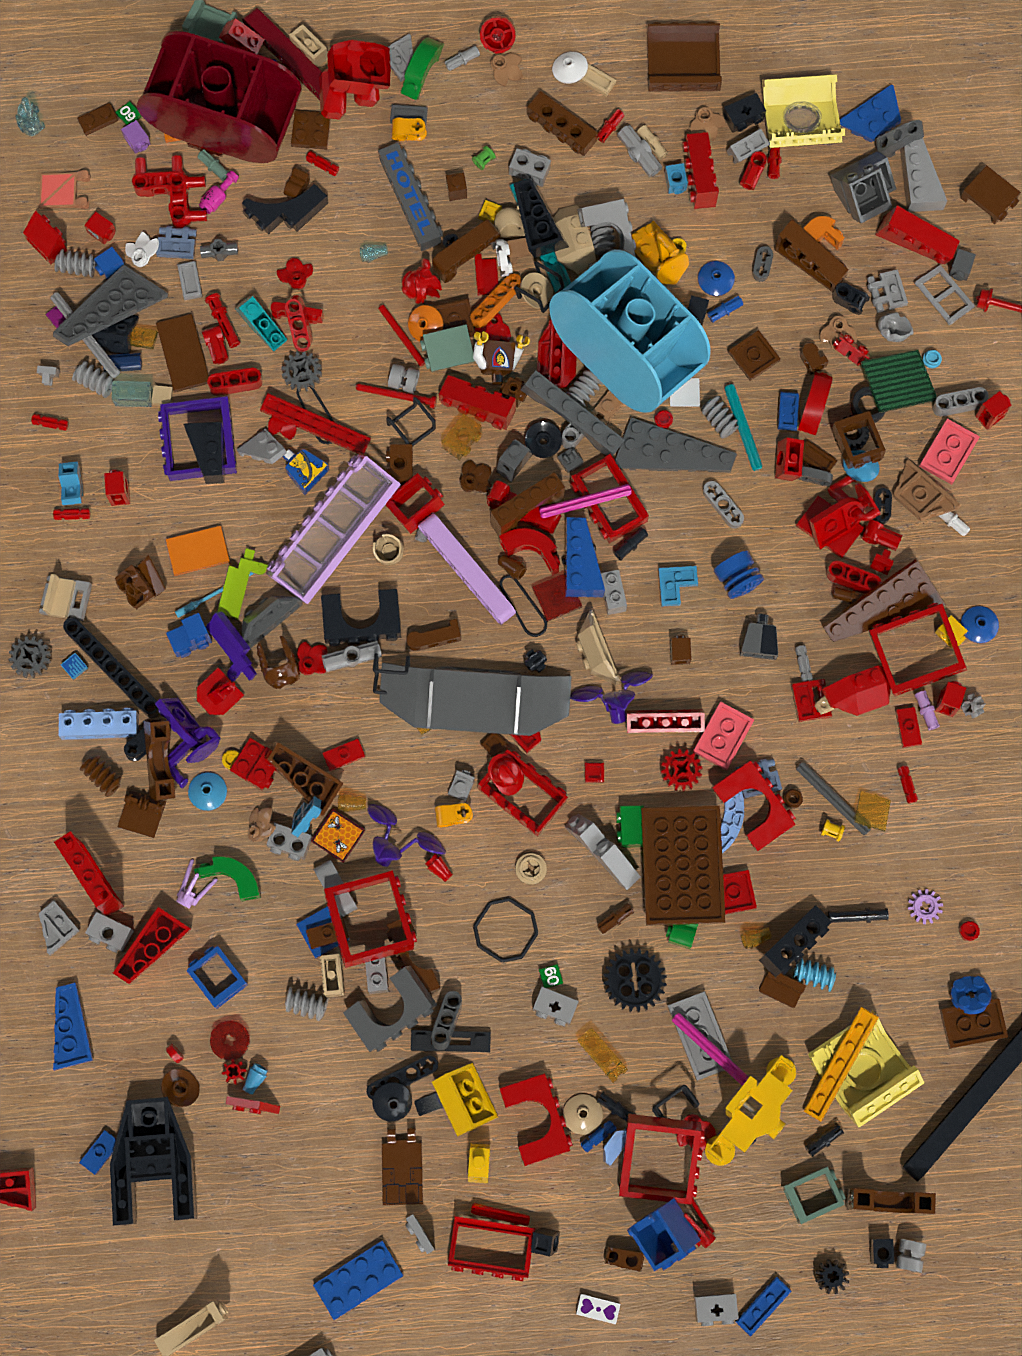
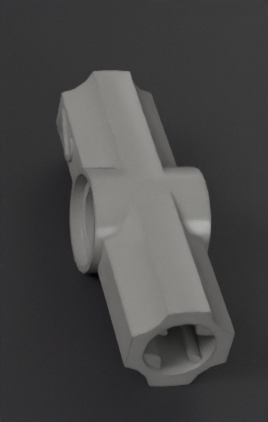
[617,125,662,177]
[322,641,382,673]

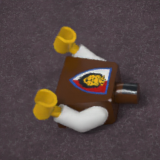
[473,331,530,385]

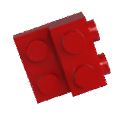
[229,738,277,791]

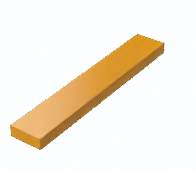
[804,1007,879,1122]

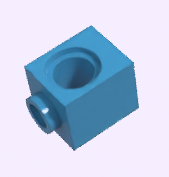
[664,163,688,194]

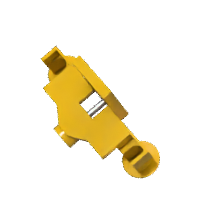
[705,1055,796,1166]

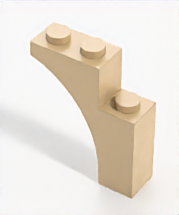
[154,1300,229,1356]

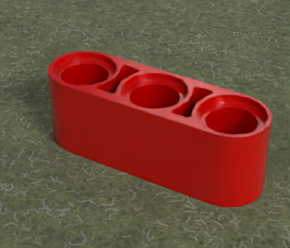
[285,295,313,352]
[207,368,263,396]
[826,561,882,594]

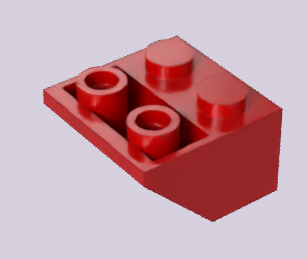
[23,211,67,265]

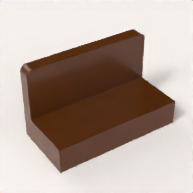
[759,971,806,1008]

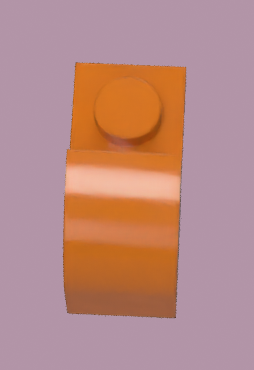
[803,216,845,250]

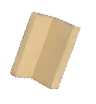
[43,574,76,619]

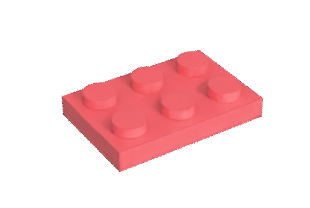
[919,419,980,485]
[693,702,754,771]

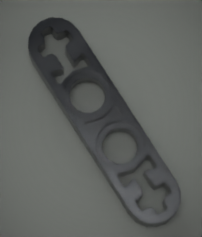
[366,1056,438,1100]

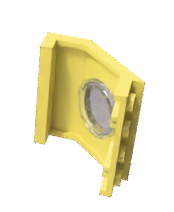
[762,74,845,148]

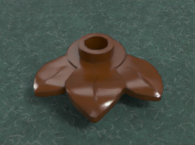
[460,460,492,493]

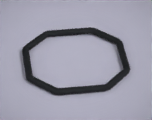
[473,898,538,963]

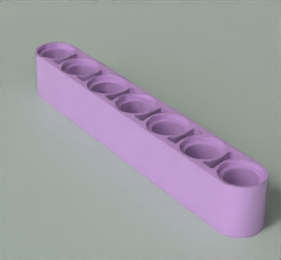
[418,513,516,625]

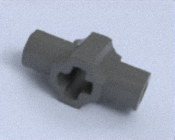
[200,239,238,261]

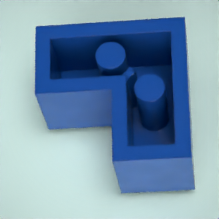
[166,613,212,658]

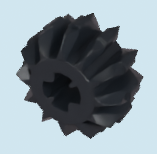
[815,1259,849,1294]

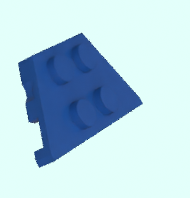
[840,84,901,143]

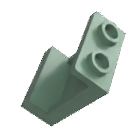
[182,0,238,45]
[420,325,475,373]

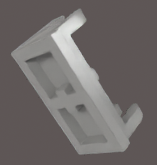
[726,129,770,164]

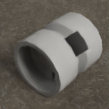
[388,364,420,393]
[896,1239,927,1273]

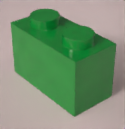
[616,805,644,848]

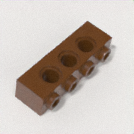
[527,91,598,156]

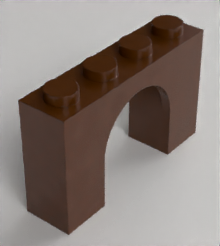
[491,472,565,537]
[846,1188,936,1215]

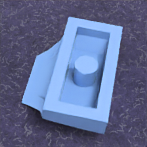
[603,1129,626,1166]

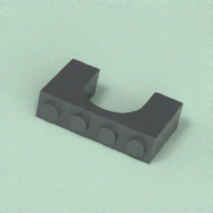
[343,965,437,1052]

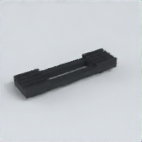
[411,1030,491,1053]

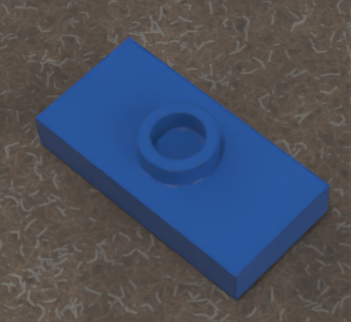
[778,392,799,431]
[79,1130,116,1175]

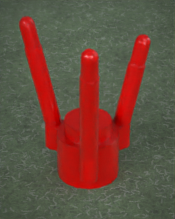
[684,1197,716,1248]

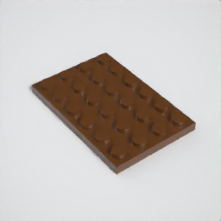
[642,805,725,926]

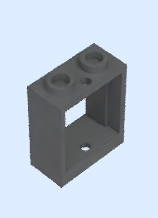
[841,164,892,223]

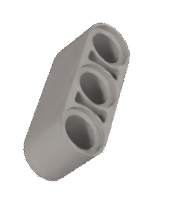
[932,387,989,417]
[313,860,358,918]

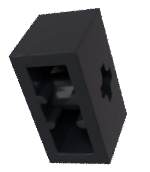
[723,93,766,133]

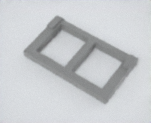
[914,265,975,325]

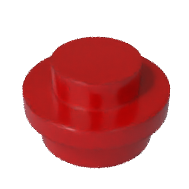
[654,410,673,429]

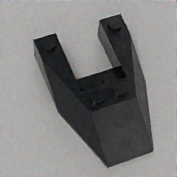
[110,1097,197,1226]

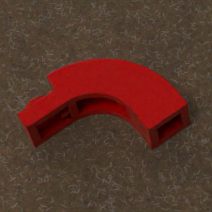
[798,372,833,435]
[499,528,561,576]

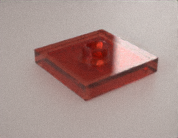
[532,573,582,622]

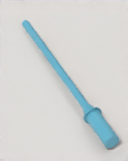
[175,573,254,618]

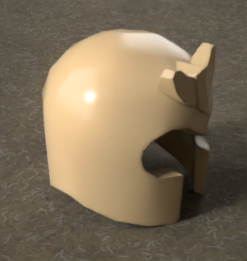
[494,206,525,240]
[373,534,404,565]

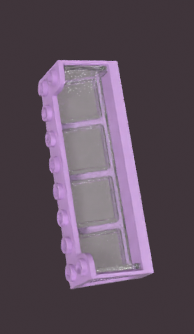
[266,455,401,604]

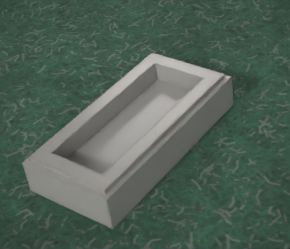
[177,261,202,301]

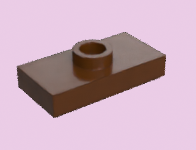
[306,919,349,950]

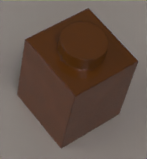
[446,172,467,201]
[670,635,692,665]

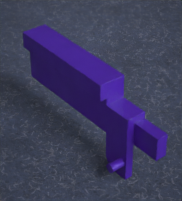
[206,612,257,682]

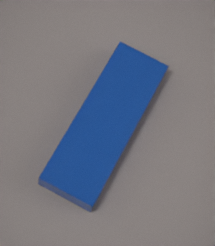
[735,1277,792,1337]

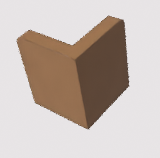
[507,238,531,265]

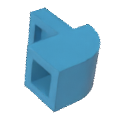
[58,461,83,505]

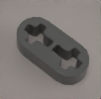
[752,246,773,282]
[798,467,833,486]

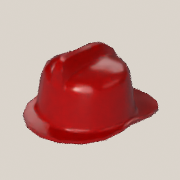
[488,753,524,796]

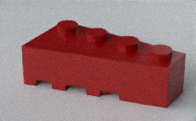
[682,132,719,209]
[875,205,960,265]
[439,375,516,430]
[113,907,191,985]

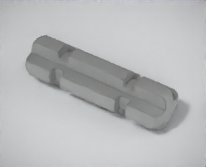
[795,646,813,682]

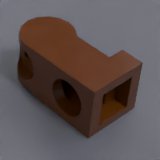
[605,1247,644,1272]

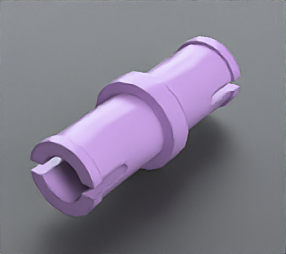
[914,691,940,731]

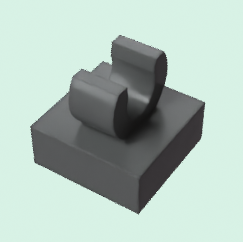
[557,447,584,473]

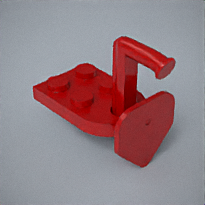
[809,475,881,549]

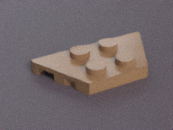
[894,459,960,521]

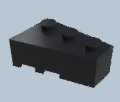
[183,422,225,484]

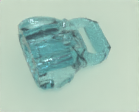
[15,96,45,136]

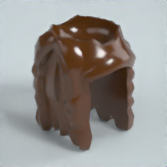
[257,636,300,689]

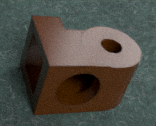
[283,167,310,199]
[801,343,829,375]

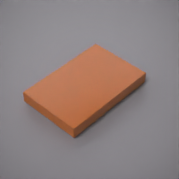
[166,526,230,576]

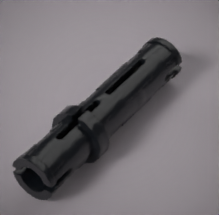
[828,907,889,923]

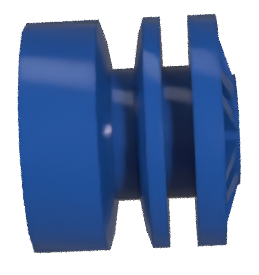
[714,550,764,599]

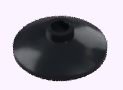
[525,422,562,458]
[372,1082,412,1122]

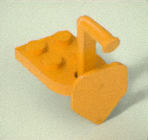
[631,221,689,285]

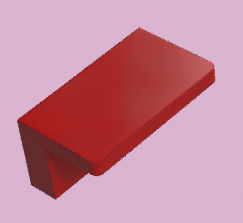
[474,254,499,296]

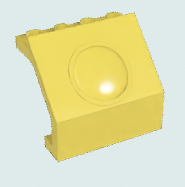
[808,1010,924,1127]

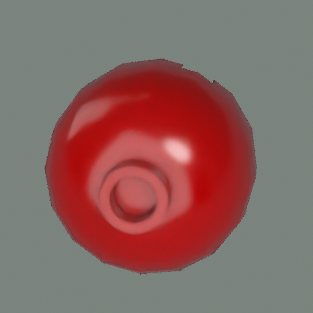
[480,15,516,54]

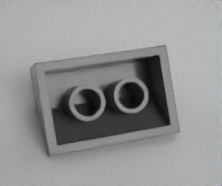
[830,152,896,214]

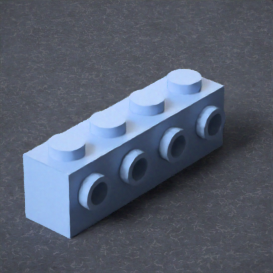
[59,708,139,740]

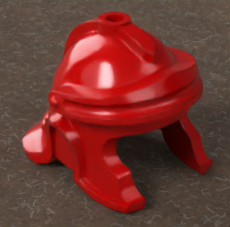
[401,258,442,304]

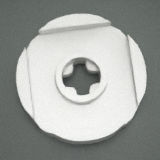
[495,239,513,277]

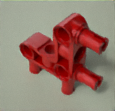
[132,155,207,228]

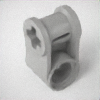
[562,423,585,450]

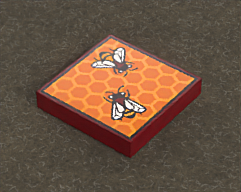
[311,809,365,863]

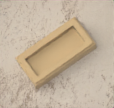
[579,64,616,97]

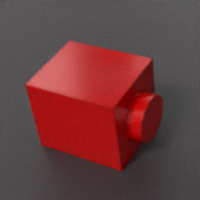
[84,212,116,245]

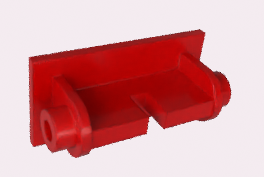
[832,333,870,366]

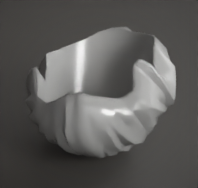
[878,312,914,342]

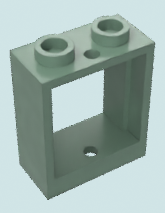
[782,1167,846,1224]

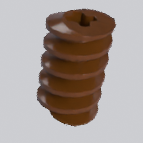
[79,755,122,797]

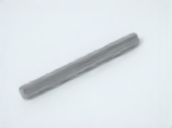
[50,292,120,378]

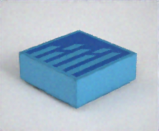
[61,653,88,680]

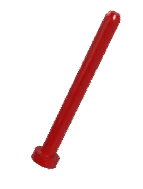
[356,383,437,409]

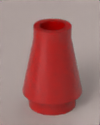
[425,853,453,882]

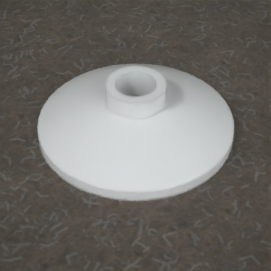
[552,52,588,84]

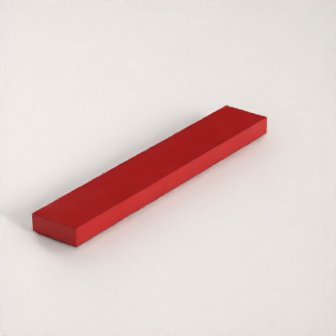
[260,393,371,455]

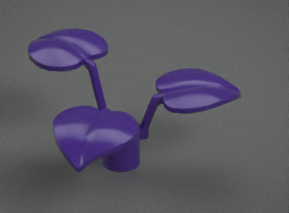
[570,671,653,724]
[367,804,446,867]

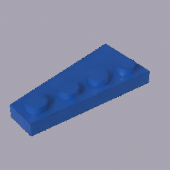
[53,983,93,1071]

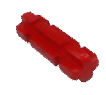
[306,151,339,176]
[31,414,69,431]
[53,508,91,520]
[898,766,918,804]

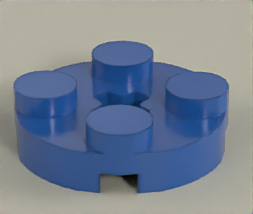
[951,976,991,1014]

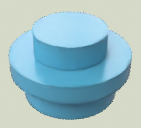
[923,350,942,369]

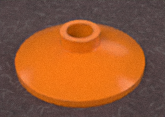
[408,305,443,342]

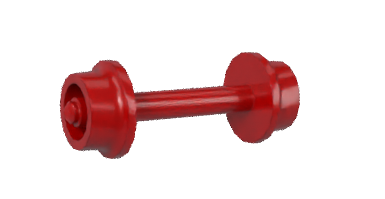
[976,288,1022,313]

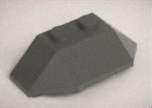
[241,595,303,648]

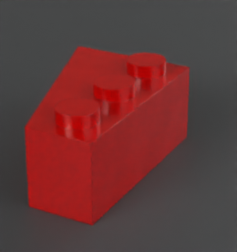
[0,1167,36,1211]

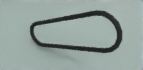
[296,386,334,445]
[499,575,547,637]

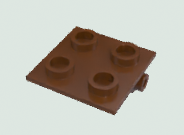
[117,790,167,838]

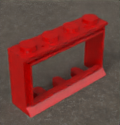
[570,454,649,544]
[478,749,568,837]
[448,1216,535,1281]

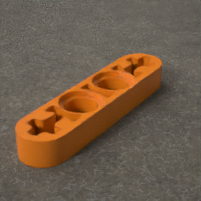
[470,274,522,328]

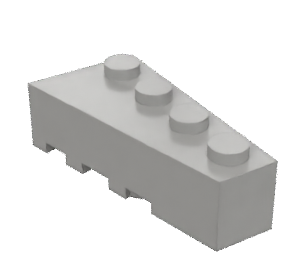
[900,138,947,212]

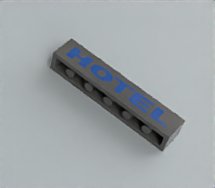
[378,143,443,252]

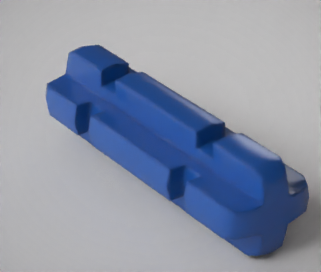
[580,1121,616,1152]

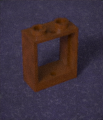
[832,411,886,469]

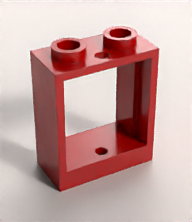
[385,473,445,534]

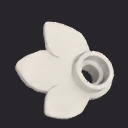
[125,232,159,267]

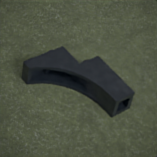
[242,184,328,235]

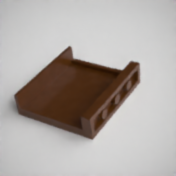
[647,22,722,92]

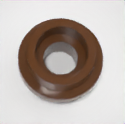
[783,789,803,809]

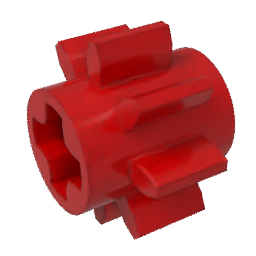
[221,1059,247,1085]

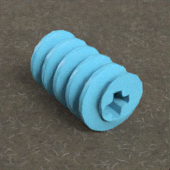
[793,958,836,992]

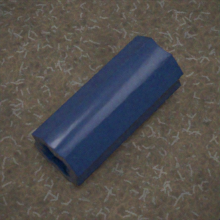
[103,353,142,372]

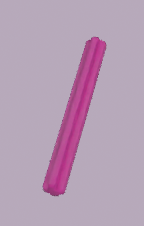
[539,484,631,518]
[672,1013,749,1086]

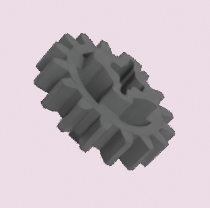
[281,351,322,392]
[8,636,51,678]

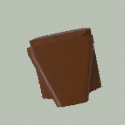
[115,555,166,610]

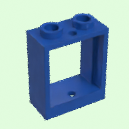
[186,946,248,1009]

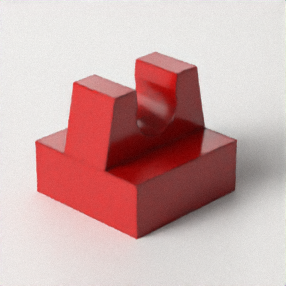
[870,549,894,575]

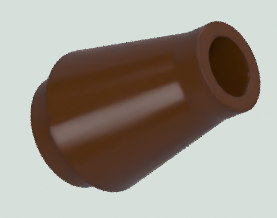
[498,555,527,580]

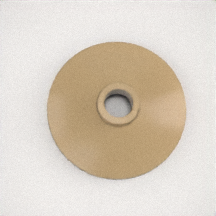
[521,272,553,309]
[563,1094,603,1135]

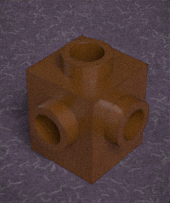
[500,377,527,408]

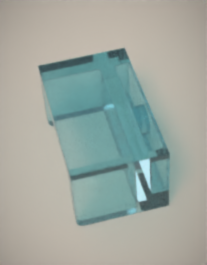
[112,381,153,407]

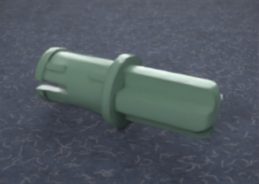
[197,150,229,181]

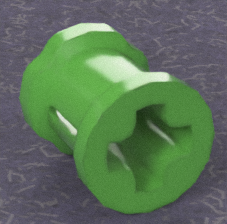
[472,146,496,170]

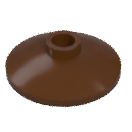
[161,1069,200,1107]

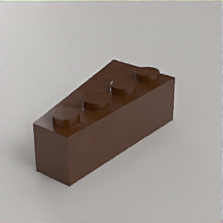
[775,219,849,292]
[265,742,344,816]

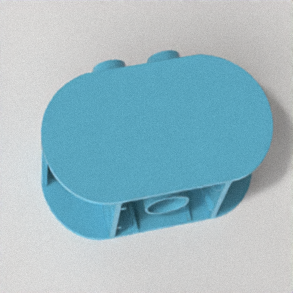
[549,250,710,413]

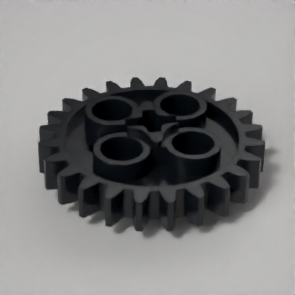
[603,948,667,1013]

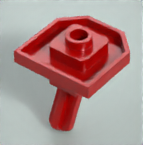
[196,667,244,715]

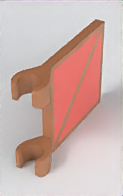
[39,170,90,209]

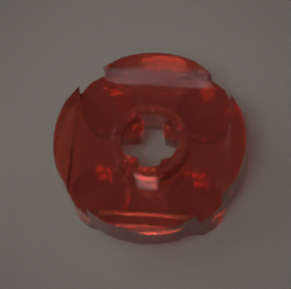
[210,1020,250,1061]

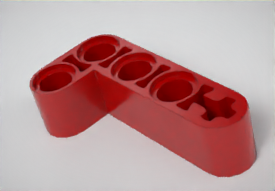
[487,481,562,534]

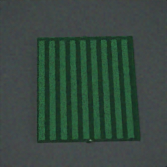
[861,350,937,413]

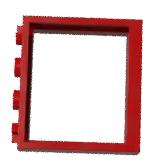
[869,603,967,697]
[54,831,124,917]
[324,870,417,968]
[619,1114,705,1205]

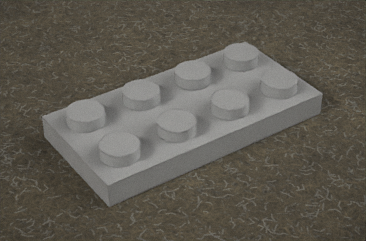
[667,992,732,1081]

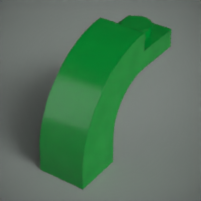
[401,37,444,100]
[194,857,261,902]

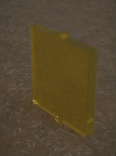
[854,791,891,832]

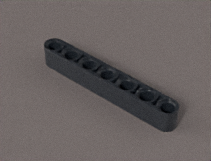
[63,618,160,718]

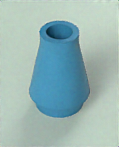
[243,1063,268,1095]

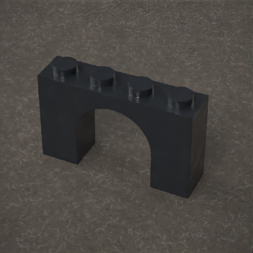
[321,589,402,646]

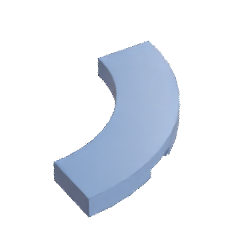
[721,791,744,853]

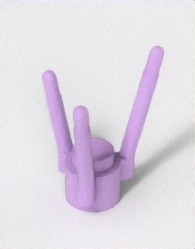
[176,859,217,909]

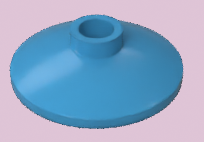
[843,450,880,482]
[188,772,227,811]

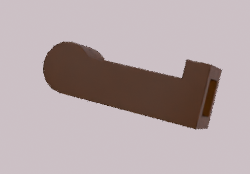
[406,619,461,651]

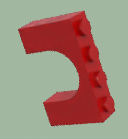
[711,760,796,851]
[499,1073,573,1167]

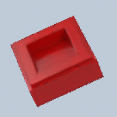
[585,763,604,783]

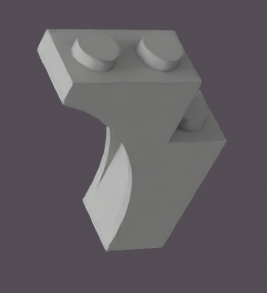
[564,814,641,890]

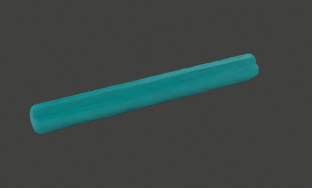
[724,384,763,471]

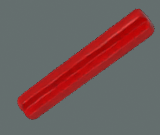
[471,1203,530,1226]

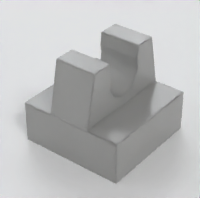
[37,366,60,386]

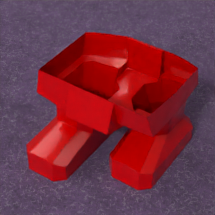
[319,40,391,120]

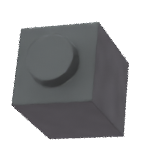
[949,249,976,281]

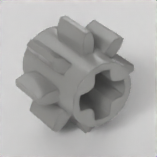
[961,693,986,718]

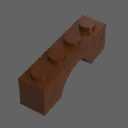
[144,719,175,800]
[385,919,441,994]

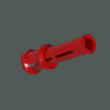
[204,293,241,348]

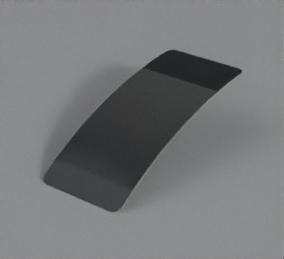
[414,1093,443,1116]

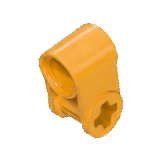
[392,118,427,141]
[435,803,473,828]

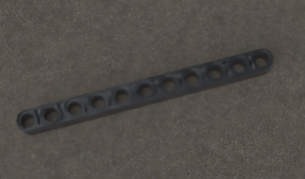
[902,1028,1022,1182]

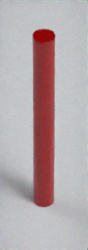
[378,305,425,367]

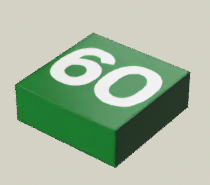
[116,101,142,126]
[539,964,563,989]

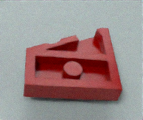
[225,1096,280,1115]

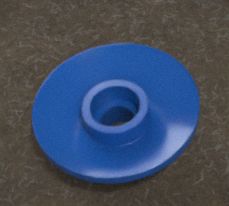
[698,261,735,296]
[961,606,999,643]

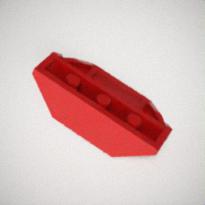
[537,319,577,388]
[822,665,891,716]

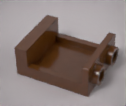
[961,165,1021,225]

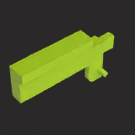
[217,548,267,619]

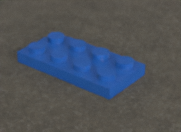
[313,1241,404,1320]

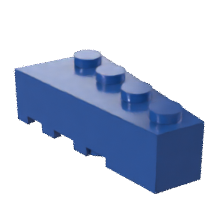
[565,517,605,597]

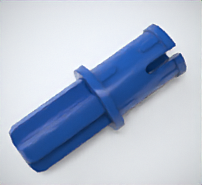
[707,296,743,323]

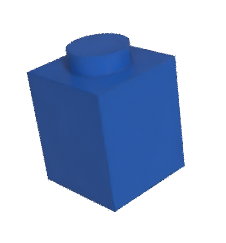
[94,247,124,280]

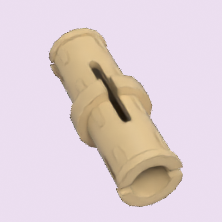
[637,125,668,160]

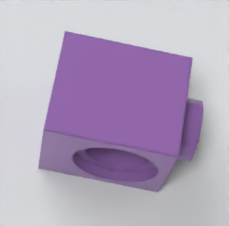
[121,120,150,154]

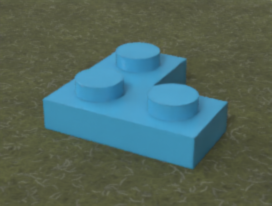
[658,566,698,607]
[291,796,322,838]

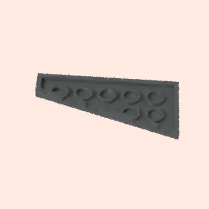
[53,265,168,346]
[615,418,737,473]

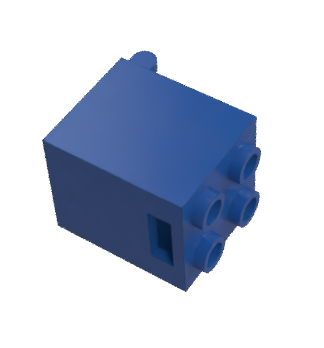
[627,1198,701,1271]

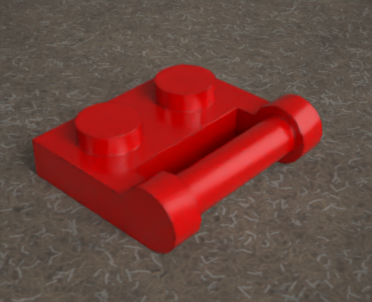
[791,679,833,722]

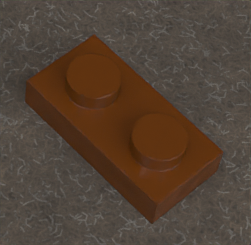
[77,103,118,136]

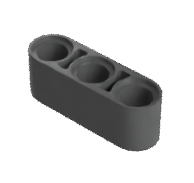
[431,991,462,1050]

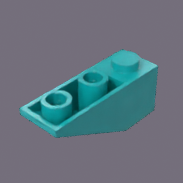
[234,296,288,352]

